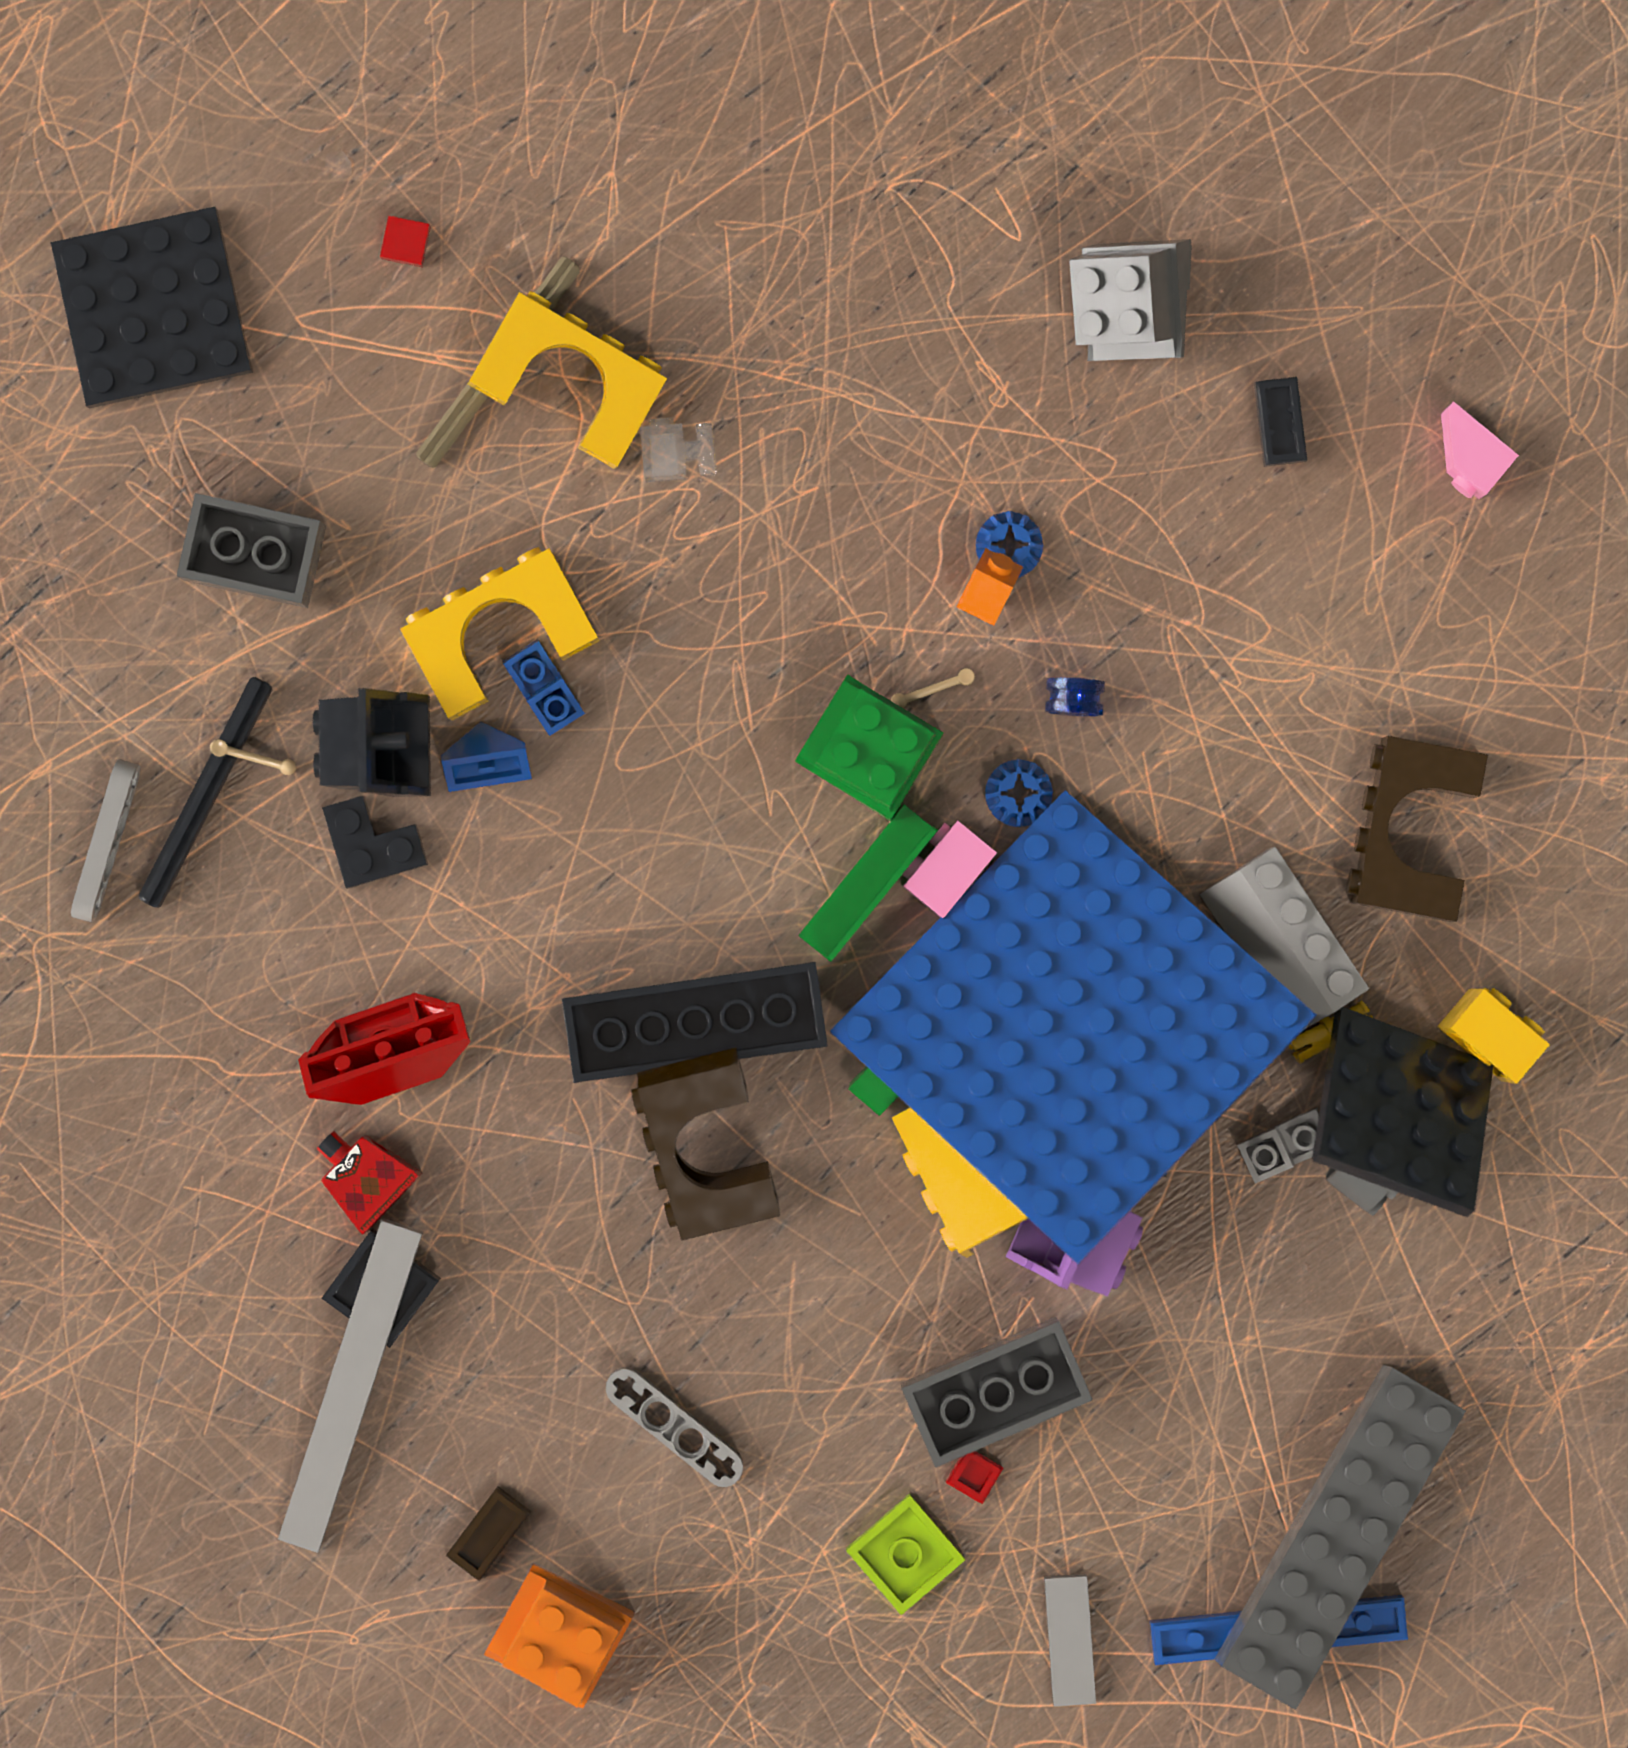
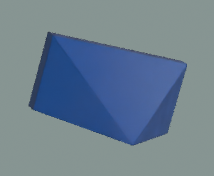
[441,722,532,792]

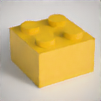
[1437,988,1550,1084]

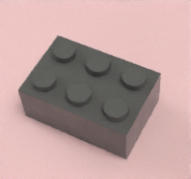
[177,493,327,608]

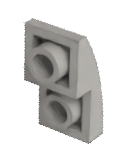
[1237,1107,1319,1184]

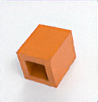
[956,548,1023,626]

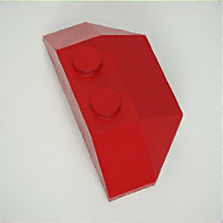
[298,993,471,1105]

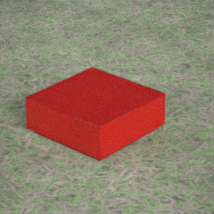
[380,216,431,268]

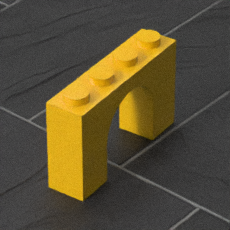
[467,291,667,469]
[400,547,600,721]

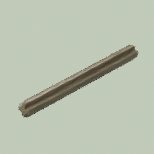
[416,256,580,468]

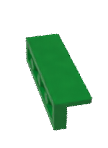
[798,804,938,962]

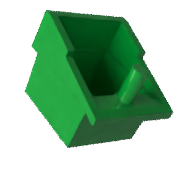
[795,674,944,822]

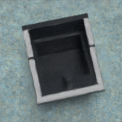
[313,688,431,797]

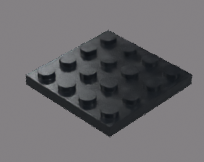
[50,206,253,409]
[1312,1007,1494,1217]

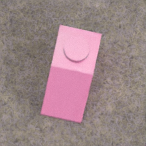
[1441,401,1519,499]

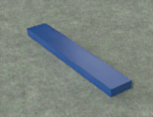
[1150,1595,1408,1665]

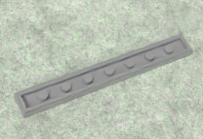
[278,1218,424,1553]

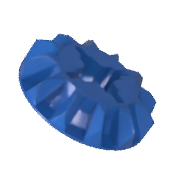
[976,511,1044,578]
[985,759,1053,827]

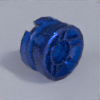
[1044,677,1105,717]

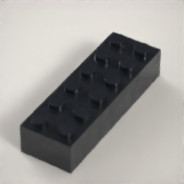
[562,962,828,1083]

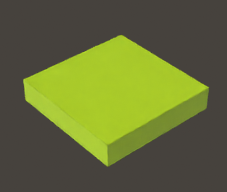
[846,1493,965,1615]

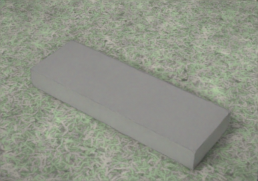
[1044,1574,1096,1707]

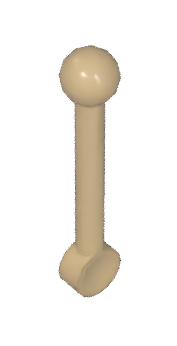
[891,668,975,708]
[210,739,296,775]

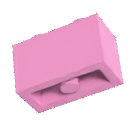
[902,820,997,918]

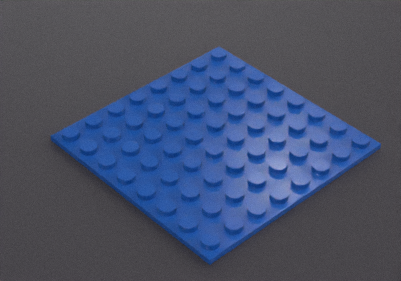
[830,790,1316,1265]

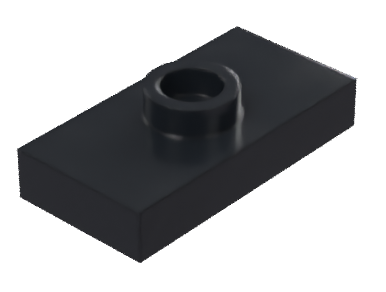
[1254,377,1307,467]

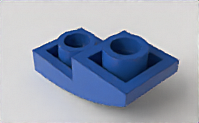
[502,639,585,736]

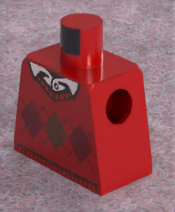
[317,1131,423,1235]

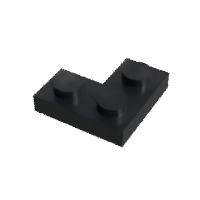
[322,796,428,889]

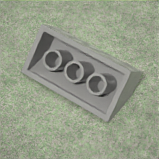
[1199,847,1369,1028]

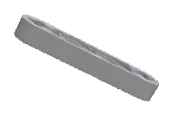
[71,759,140,923]
[606,1367,743,1487]

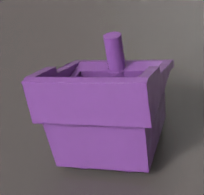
[1006,1211,1143,1297]

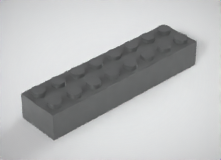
[1214,1364,1466,1710]

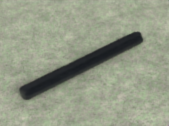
[139,677,273,908]

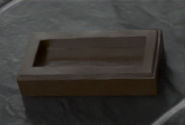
[446,1486,531,1581]

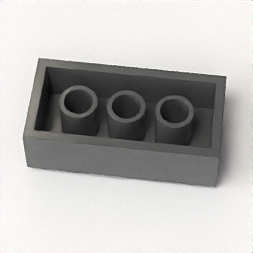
[900,1317,1093,1468]

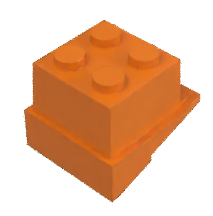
[484,1564,635,1709]

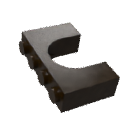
[1346,736,1488,922]
[631,1048,780,1241]

